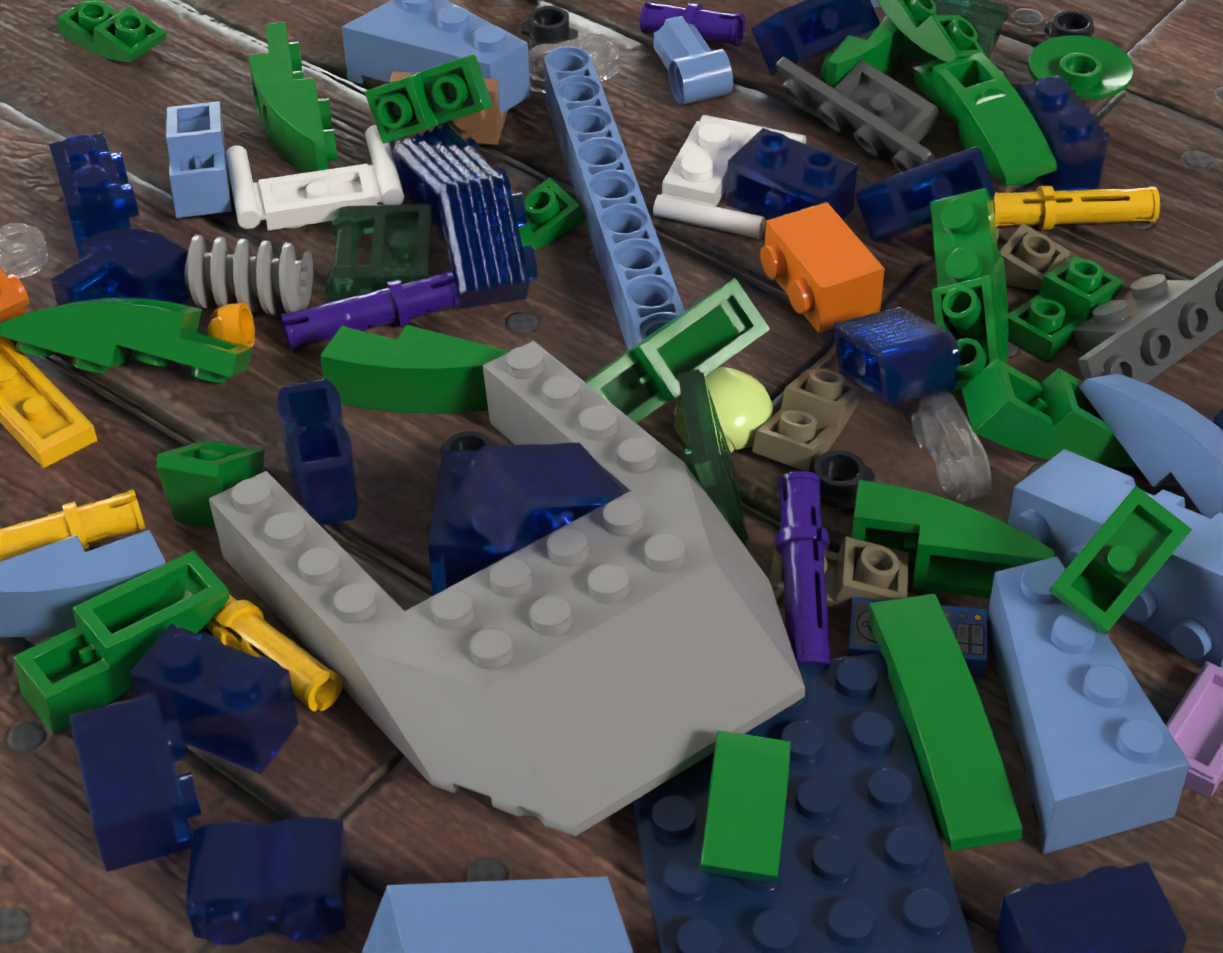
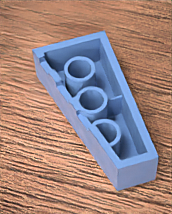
[987,557,1190,854]

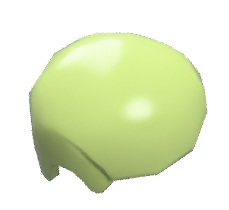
[674,367,773,456]

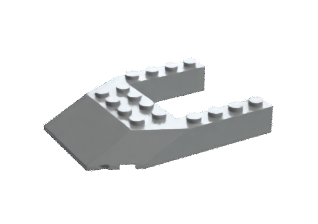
[209,341,805,837]

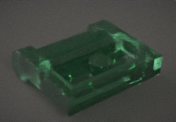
[325,204,433,302]

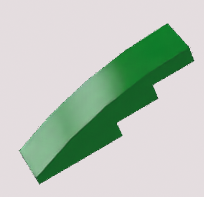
[869,593,1023,851]

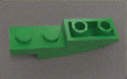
[248,22,338,173]
[913,52,1057,186]
[930,188,1009,398]
[0,298,253,383]

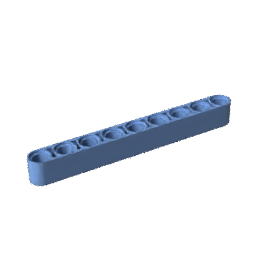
[544,46,685,350]

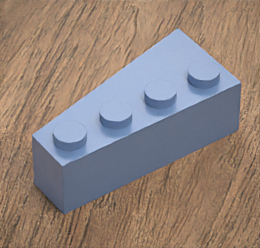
[1008,449,1223,668]

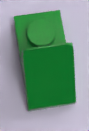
[156,440,265,529]
[1048,486,1192,636]

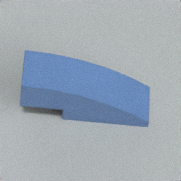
[166,101,232,218]
[1079,373,1223,519]
[0,530,166,638]

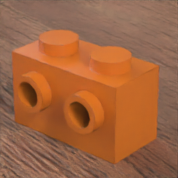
[760,202,885,333]

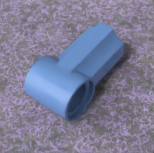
[653,16,733,105]

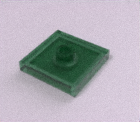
[677,369,749,546]

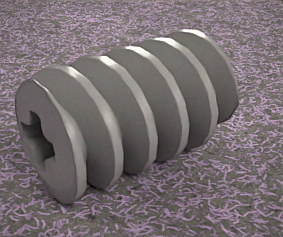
[185,234,313,315]

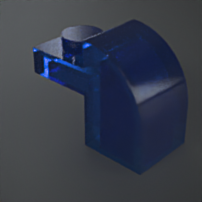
[51,228,190,306]

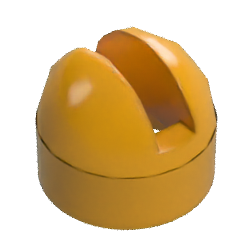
[207,302,255,348]

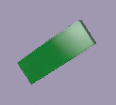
[584,278,770,424]
[320,325,510,414]
[962,358,1138,468]
[852,480,1054,599]
[13,550,229,736]

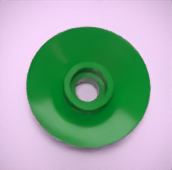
[1028,35,1134,100]

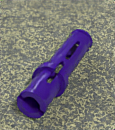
[280,271,460,351]
[775,471,831,666]

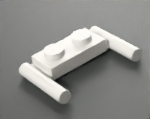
[653,115,806,239]
[225,125,404,231]

